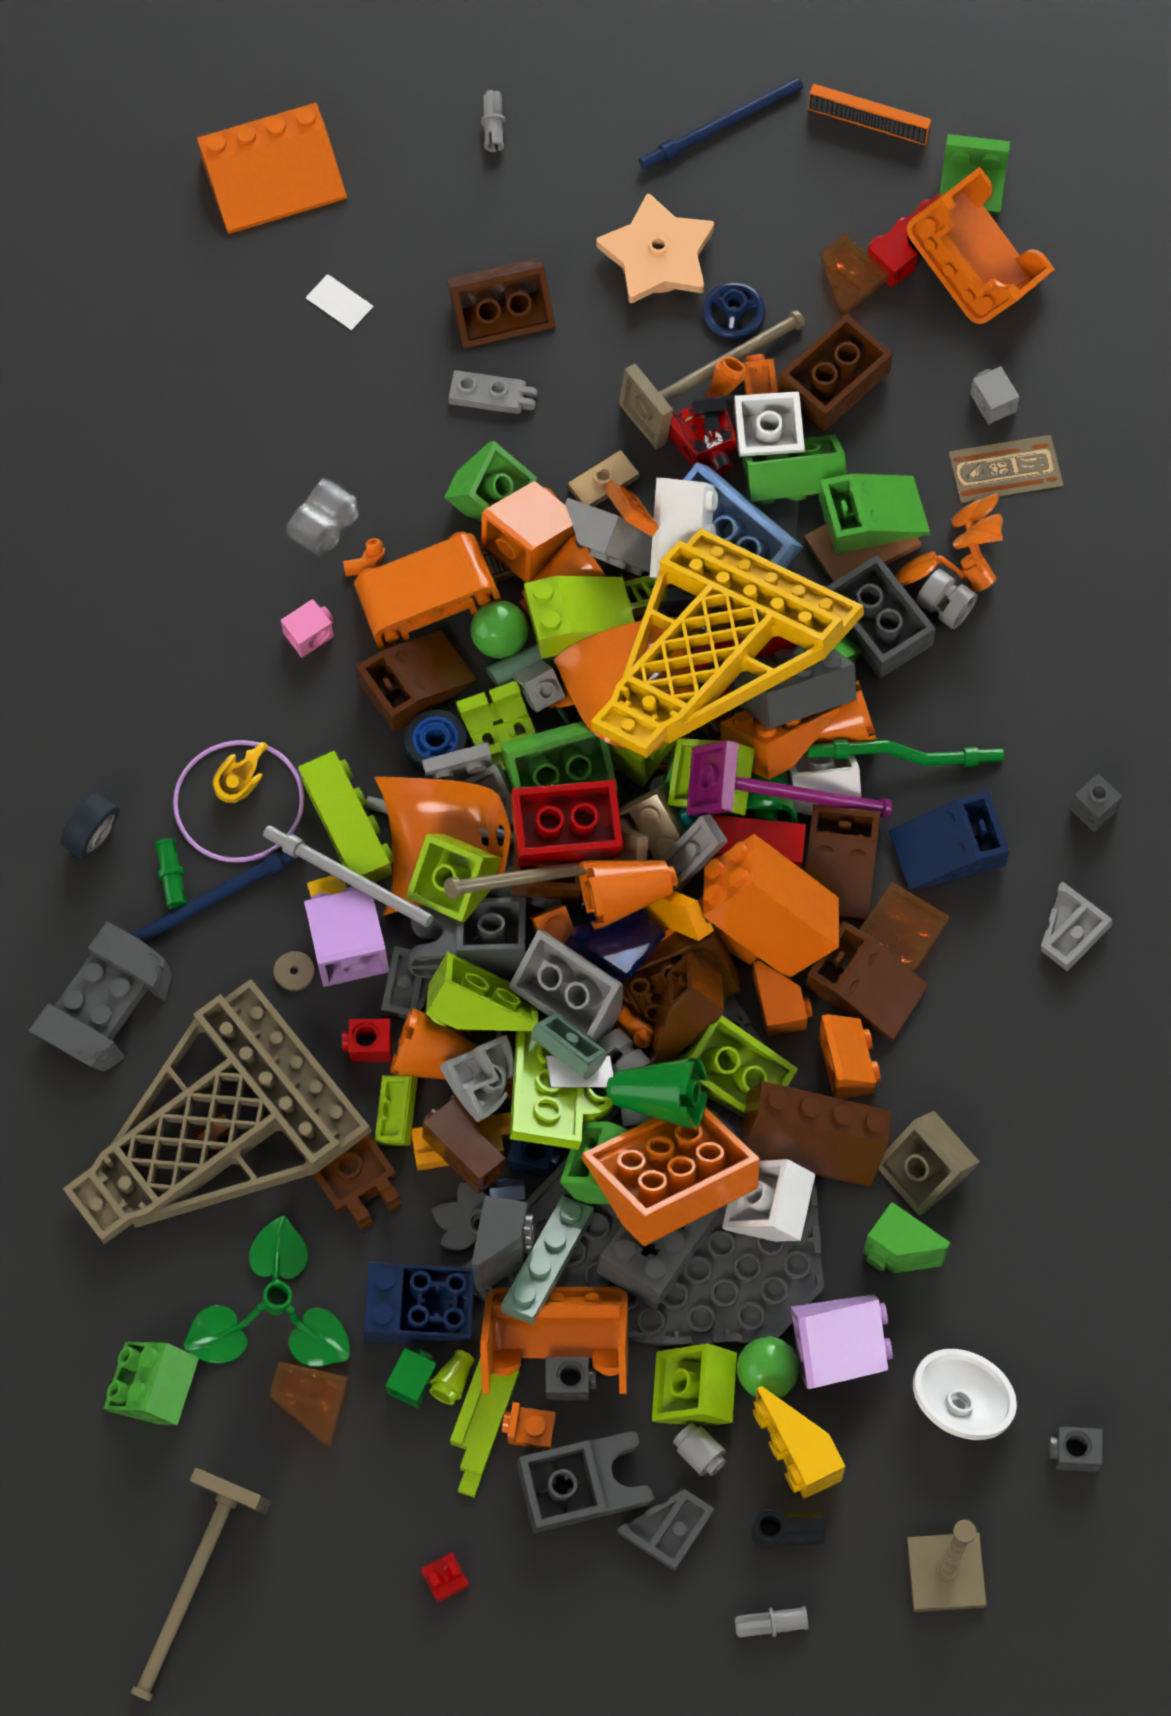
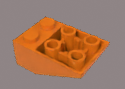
[720,706,840,780]

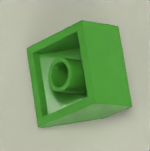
[863,1202,951,1274]

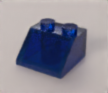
[563,911,666,979]

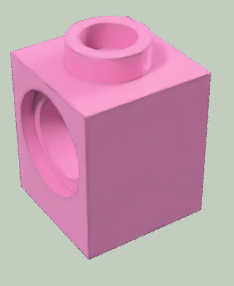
[280,599,335,658]

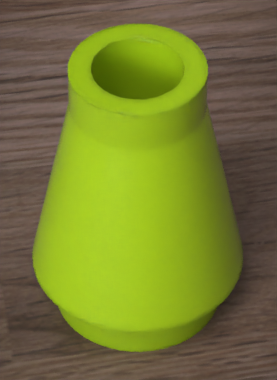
[429,1350,475,1405]

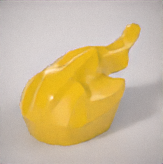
[212,742,269,803]

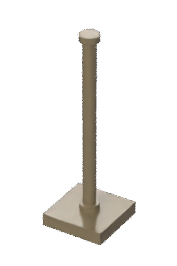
[619,310,805,450]
[444,826,648,899]
[130,1467,272,1701]
[906,1520,987,1612]

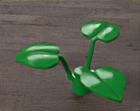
[183,1216,350,1367]

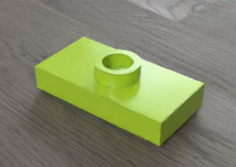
[375,1075,418,1146]

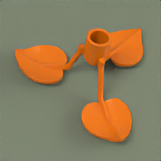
[895,493,1003,592]

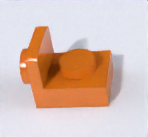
[743,354,778,395]
[502,1402,556,1450]

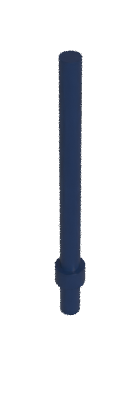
[639,77,803,170]
[131,852,300,942]

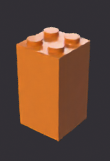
[703,834,839,979]

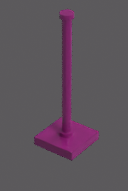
[686,740,892,819]

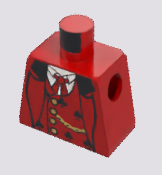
[668,393,736,475]

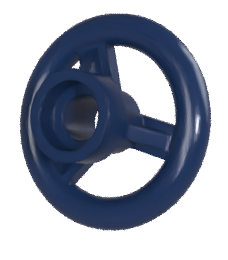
[702,282,765,339]

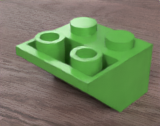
[560,1121,629,1204]
[103,1342,199,1425]

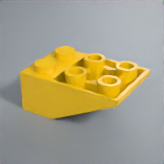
[752,1386,846,1500]

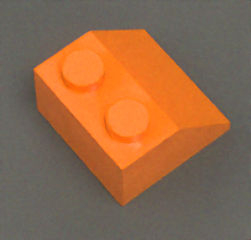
[819,1014,881,1100]

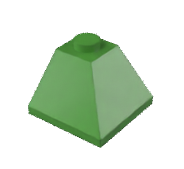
[444,441,537,522]

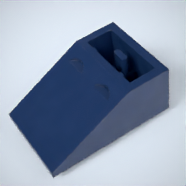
[889,791,1009,892]
[364,1262,474,1344]

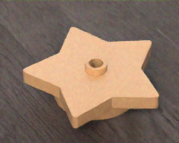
[596,194,714,303]

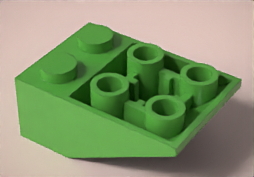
[819,473,930,555]

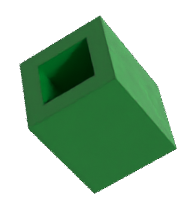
[385,1348,438,1409]

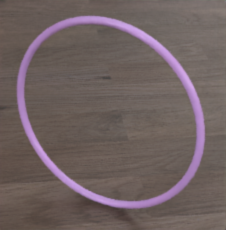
[173,740,305,863]

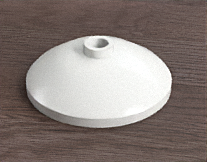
[913,1349,1017,1440]

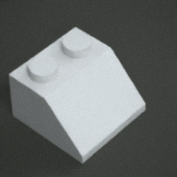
[734,392,805,457]
[787,752,861,815]
[722,1159,815,1242]

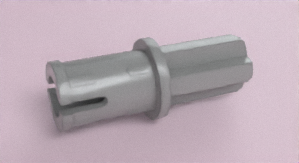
[481,90,506,152]
[735,1606,809,1638]

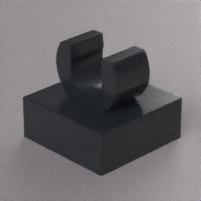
[691,396,727,432]

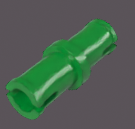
[154,838,188,909]

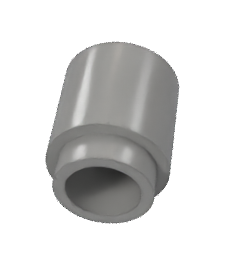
[673,1423,726,1476]

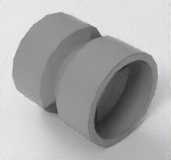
[916,569,978,629]
[597,1028,650,1075]

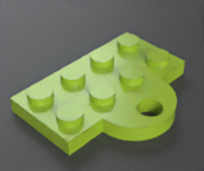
[509,1022,614,1150]

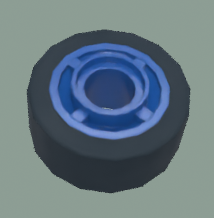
[404,709,468,774]

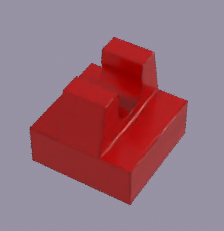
[421,1552,470,1603]

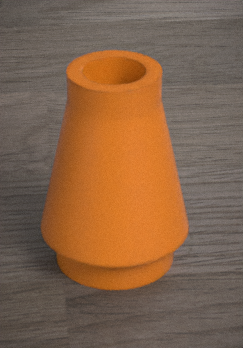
[706,356,746,398]

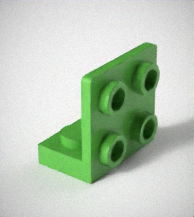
[940,134,1010,215]

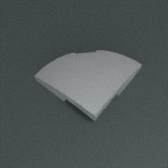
[439,1035,514,1122]

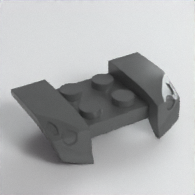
[29,922,172,1072]

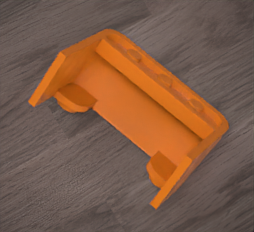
[480,1287,628,1394]

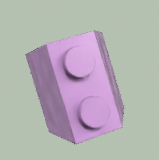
[304,886,389,987]
[791,1294,893,1389]

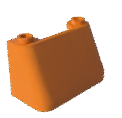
[906,167,1055,324]
[354,531,501,651]

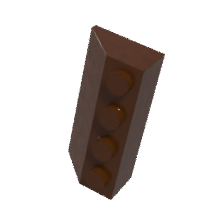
[741,1081,892,1187]

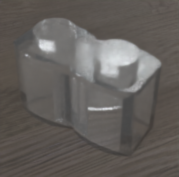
[286,478,358,556]

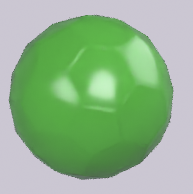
[470,600,529,659]
[737,1336,800,1398]

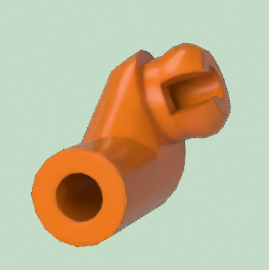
[343,538,385,577]
[617,1003,653,1048]

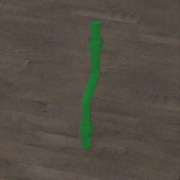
[806,739,1004,767]

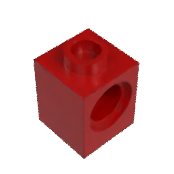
[342,1019,392,1063]

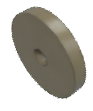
[274,951,315,991]

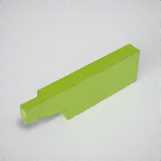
[450,1357,520,1498]

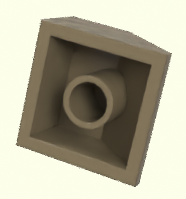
[878,1111,980,1216]

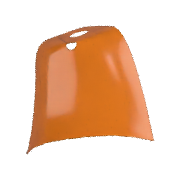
[553,617,694,751]
[374,776,511,917]

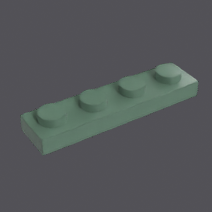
[501,1195,594,1325]

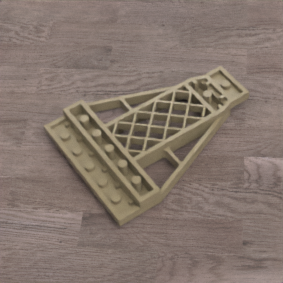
[63,979,372,1244]

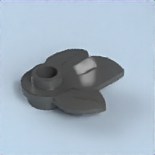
[432,1182,485,1251]

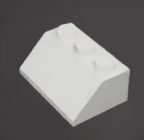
[650,478,718,579]

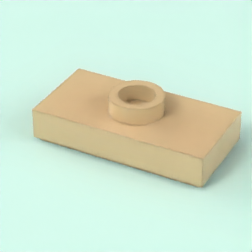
[568,450,639,507]

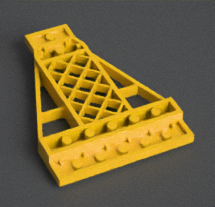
[591,528,864,758]

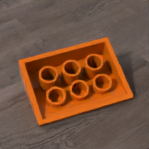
[197,102,347,234]
[582,1107,760,1246]

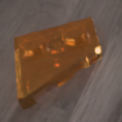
[821,234,888,316]
[270,1361,348,1446]

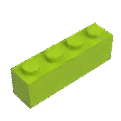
[298,750,395,883]

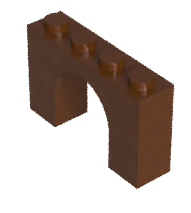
[422,1047,515,1194]

